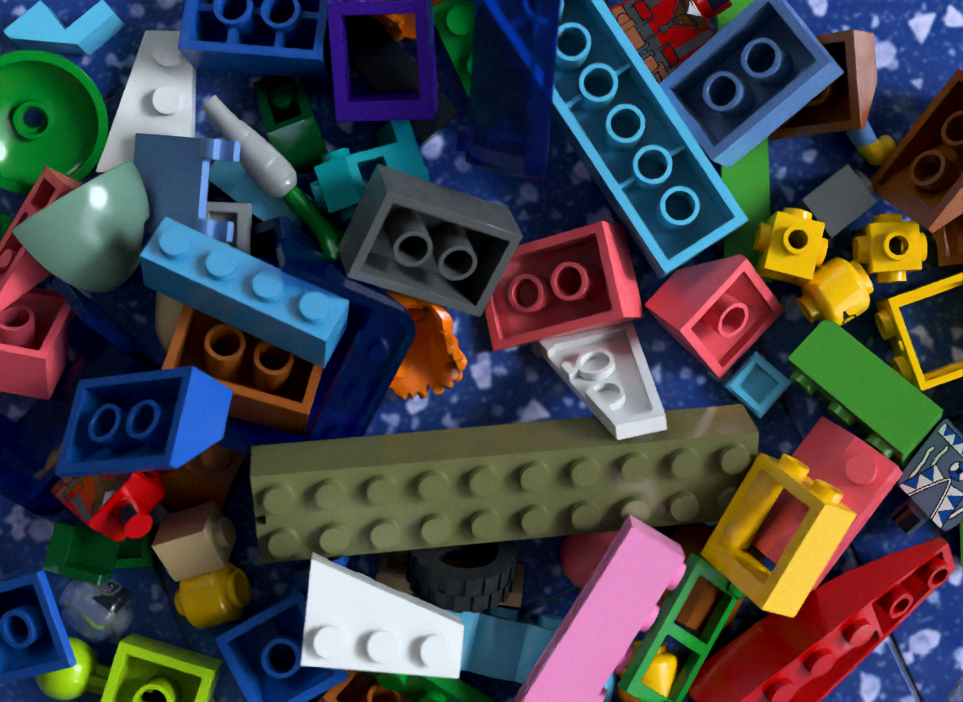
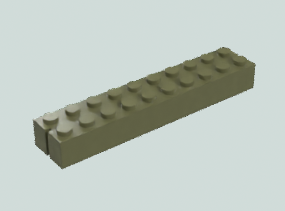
[250,404,759,564]

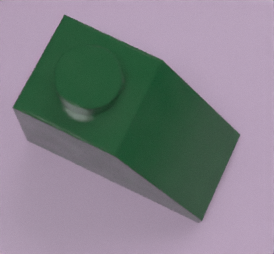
[253,75,328,175]

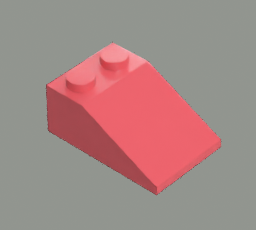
[484,221,645,351]

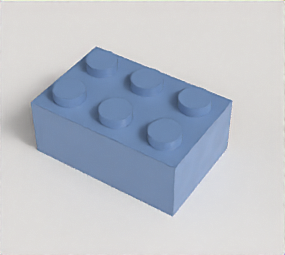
[659,0,844,168]

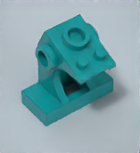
[310,120,430,223]

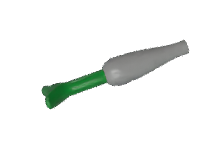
[200,95,344,266]

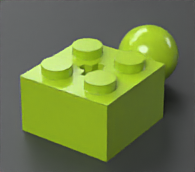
[34,633,224,702]

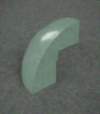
[11,160,150,293]

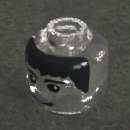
[58,578,135,643]

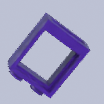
[327,0,438,122]

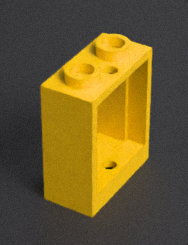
[874,271,963,391]
[700,453,857,618]

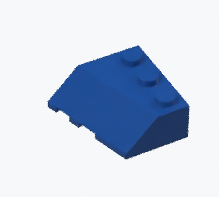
[178,0,333,80]

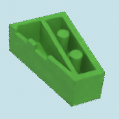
[787,318,943,471]

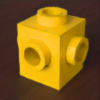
[753,208,828,286]
[852,213,927,284]

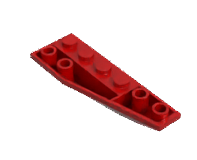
[687,537,956,702]

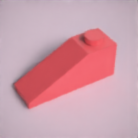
[0,166,83,312]

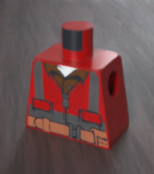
[609,0,733,84]
[50,470,165,542]

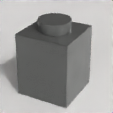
[792,164,878,239]

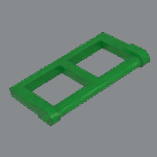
[617,553,744,702]

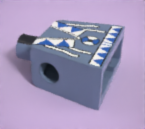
[890,419,963,536]

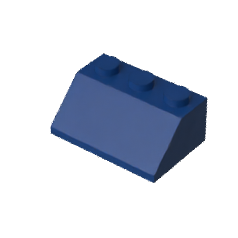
[54,366,233,478]

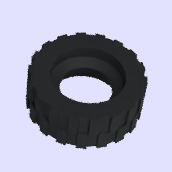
[406,540,518,613]

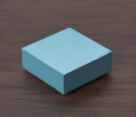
[722,351,792,418]

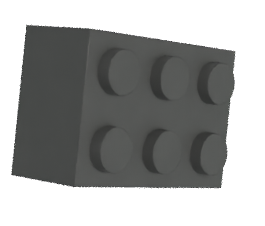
[338,164,523,317]

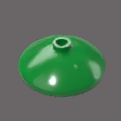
[0,49,108,195]

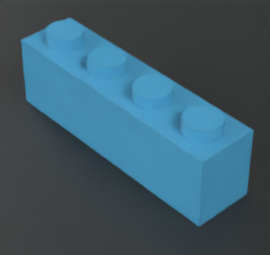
[140,217,349,368]

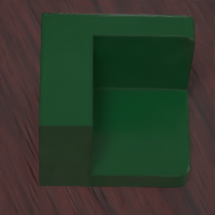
[43,518,123,585]

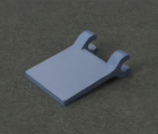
[133,133,241,242]

